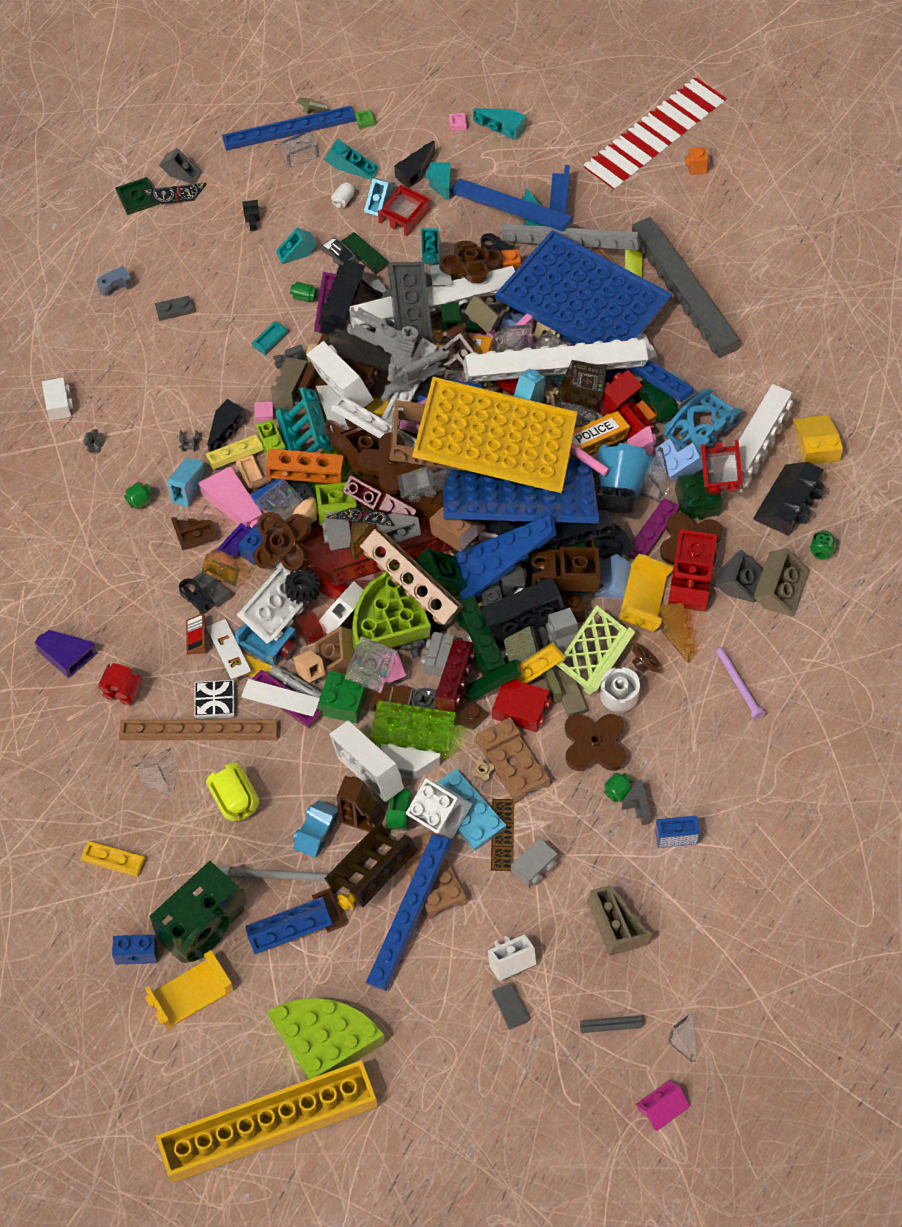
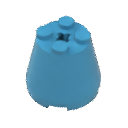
[597,443,653,501]

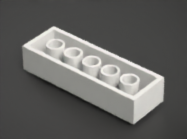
[722,384,793,494]

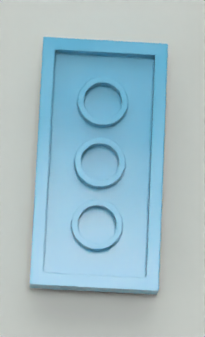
[437,769,506,851]

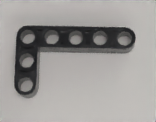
[595,486,635,513]
[521,510,615,577]

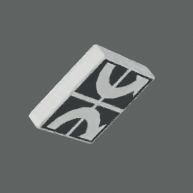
[194,680,234,720]

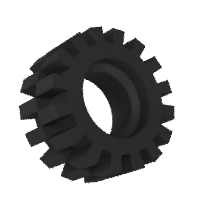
[285,568,320,604]

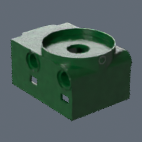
[149,861,247,963]

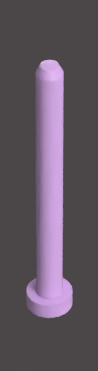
[716,647,765,720]

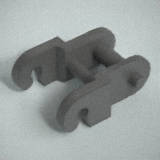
[179,430,198,451]

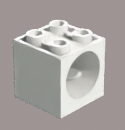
[406,779,473,839]

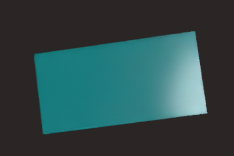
[251,321,288,355]

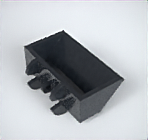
[753,462,825,536]

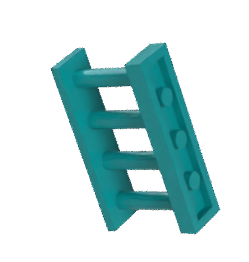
[275,387,332,453]

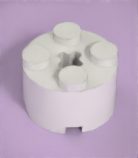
[600,667,640,714]

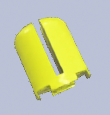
[206,763,260,821]

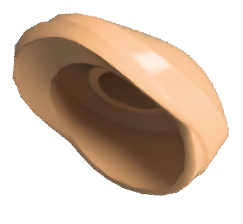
[292,497,318,523]

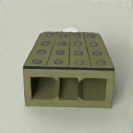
[500,626,541,664]

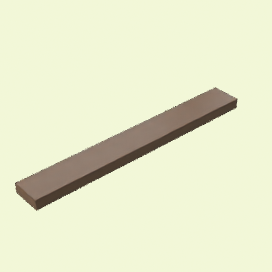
[119,719,278,740]

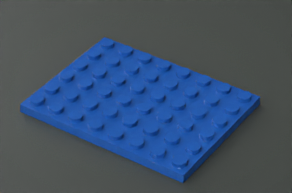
[495,230,672,344]
[442,458,599,523]

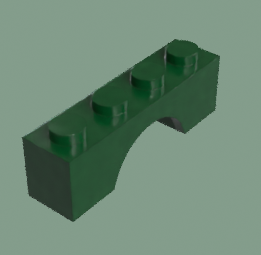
[455,596,506,676]

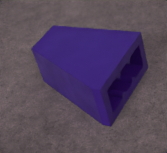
[34,630,97,679]

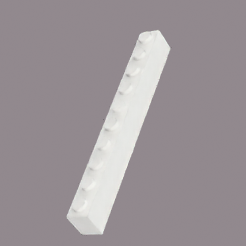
[347,266,515,330]
[463,338,648,383]

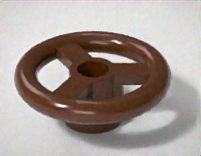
[631,643,661,673]

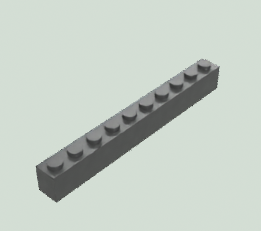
[632,217,739,358]

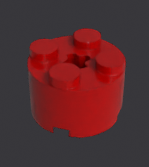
[98,663,143,706]

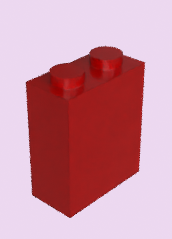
[492,679,552,732]

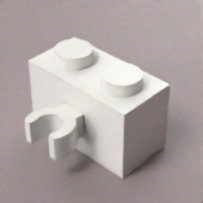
[488,934,536,981]

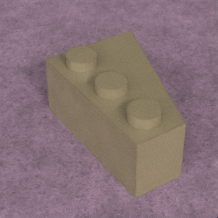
[465,293,513,334]
[270,357,308,411]
[587,885,653,956]

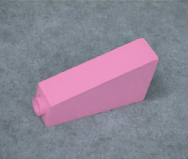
[198,467,263,530]

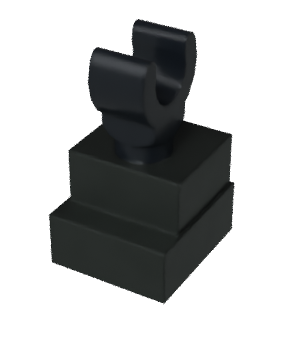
[242,200,260,231]

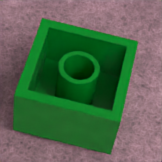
[318,671,368,724]

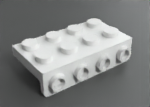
[236,564,309,644]

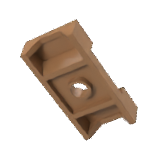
[476,717,550,804]
[404,830,466,920]

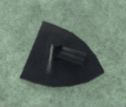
[594,523,635,559]

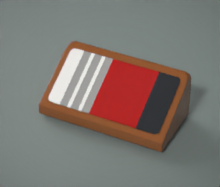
[186,614,206,655]

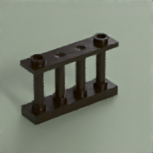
[324,822,418,908]

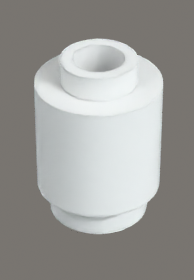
[331,182,355,208]

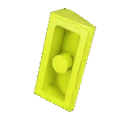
[625,249,642,277]

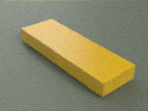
[514,642,565,683]
[81,841,145,877]

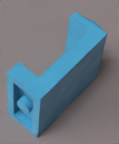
[235,623,297,666]

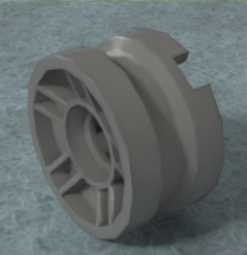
[411,687,436,719]

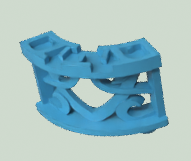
[663,388,745,449]

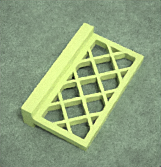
[557,605,635,695]

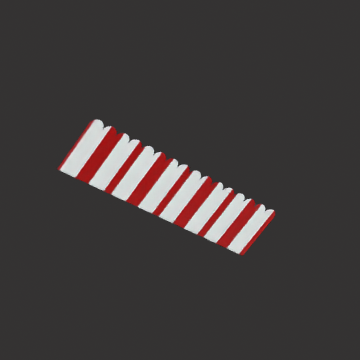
[584,78,727,190]

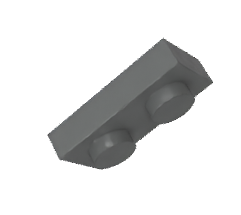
[155,296,194,321]

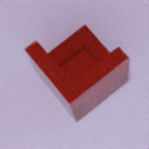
[296,612,324,646]

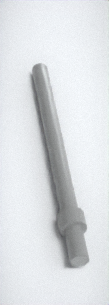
[218,865,328,881]

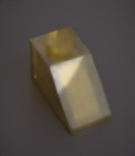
[202,549,240,586]

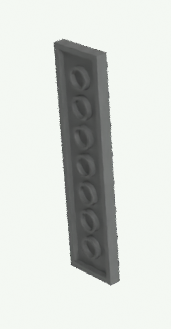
[388,262,438,401]

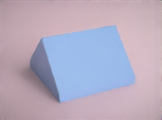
[595,554,631,599]

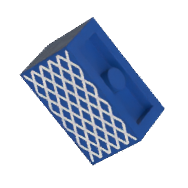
[655,816,700,848]

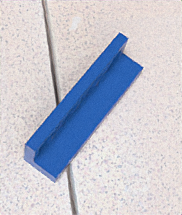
[549,165,570,214]
[245,897,333,954]

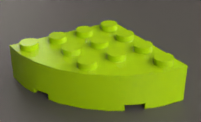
[352,564,431,657]
[267,998,385,1080]

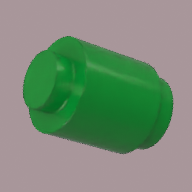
[290,281,317,302]

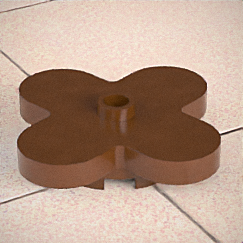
[439,241,503,283]
[356,432,426,495]
[254,512,311,572]
[660,513,723,567]
[564,714,626,771]

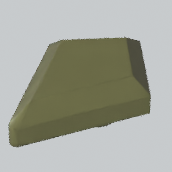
[297,98,330,114]

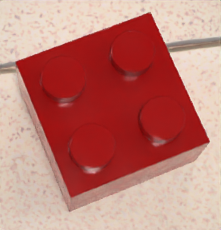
[595,370,642,417]

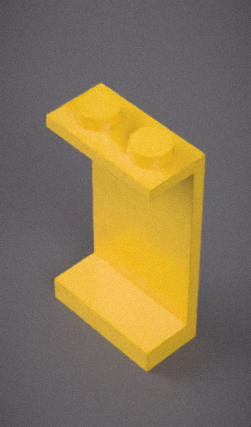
[619,554,673,633]
[144,950,234,1030]

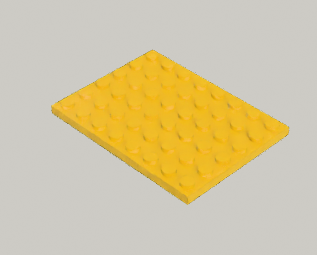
[412,377,577,493]

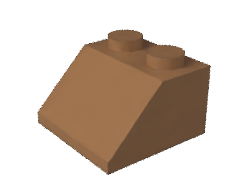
[430,507,485,552]
[315,626,361,676]

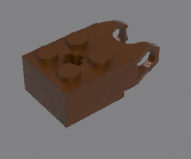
[325,418,380,475]
[531,547,600,592]

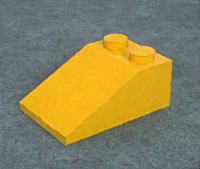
[792,415,843,465]

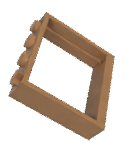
[389,400,464,471]

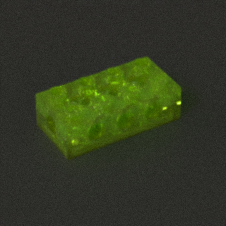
[370,700,456,758]

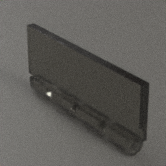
[325,328,392,372]

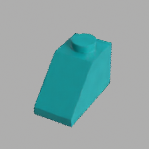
[426,162,451,200]
[276,228,317,264]

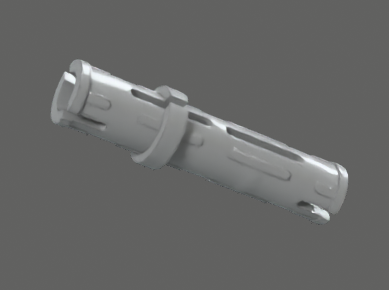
[269,664,322,698]

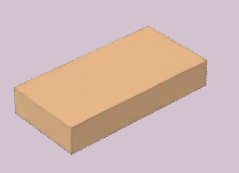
[236,455,262,492]

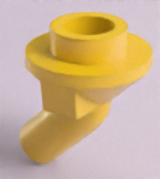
[337,893,355,910]

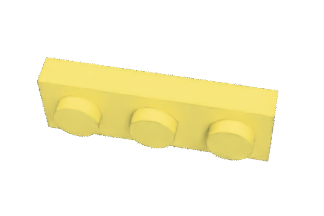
[205,434,264,469]

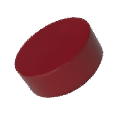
[280,640,297,660]

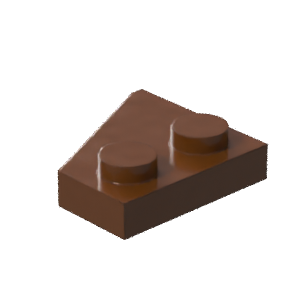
[171,517,218,550]
[433,693,487,730]

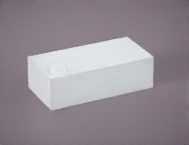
[306,341,373,408]
[330,721,404,802]

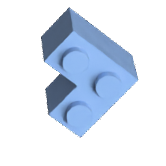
[655,439,709,482]

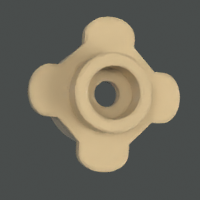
[471,760,494,781]

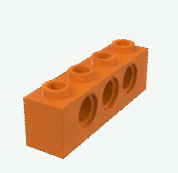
[266,449,344,484]

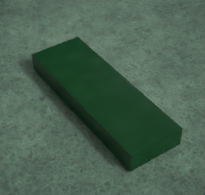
[341,232,389,274]
[466,659,521,702]

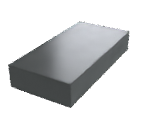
[492,983,528,1030]

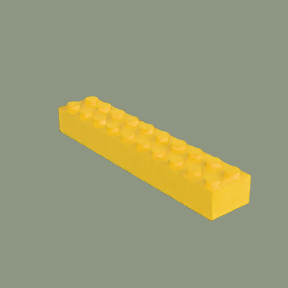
[155,1060,377,1184]

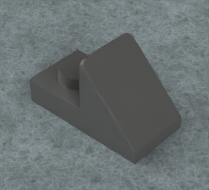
[622,779,651,825]

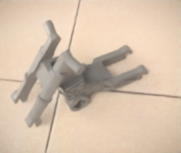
[347,307,450,402]

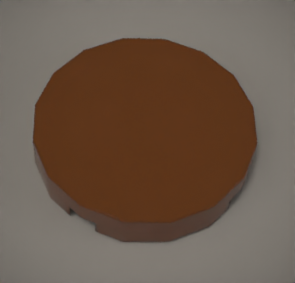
[432,322,467,342]

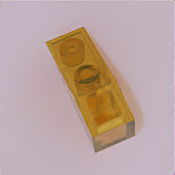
[659,603,694,663]

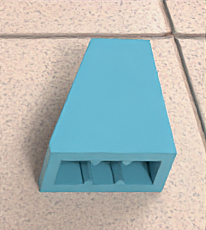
[514,368,545,404]
[167,458,206,508]

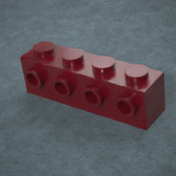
[435,639,475,715]

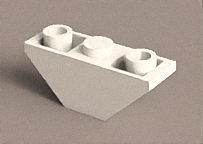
[316,581,364,634]
[381,744,440,780]

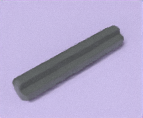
[580,1015,643,1033]

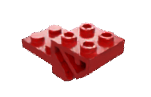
[668,529,717,612]

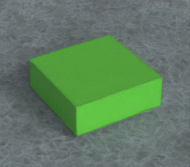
[354,109,375,129]

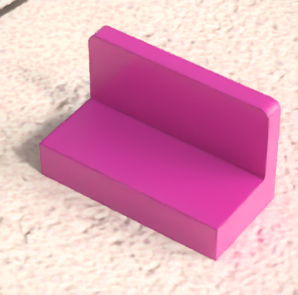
[636,1080,689,1131]

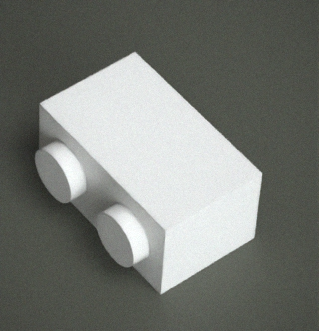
[42,378,73,421]

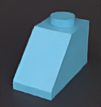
[364,178,395,216]

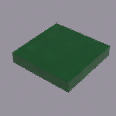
[115,177,159,215]

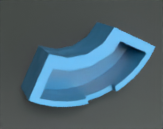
[293,800,339,858]

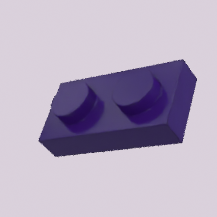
[217,523,251,562]

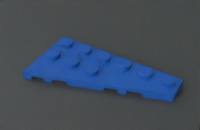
[455,515,556,600]

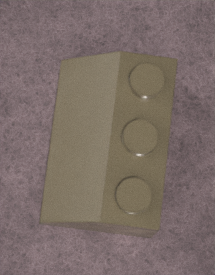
[753,548,809,617]

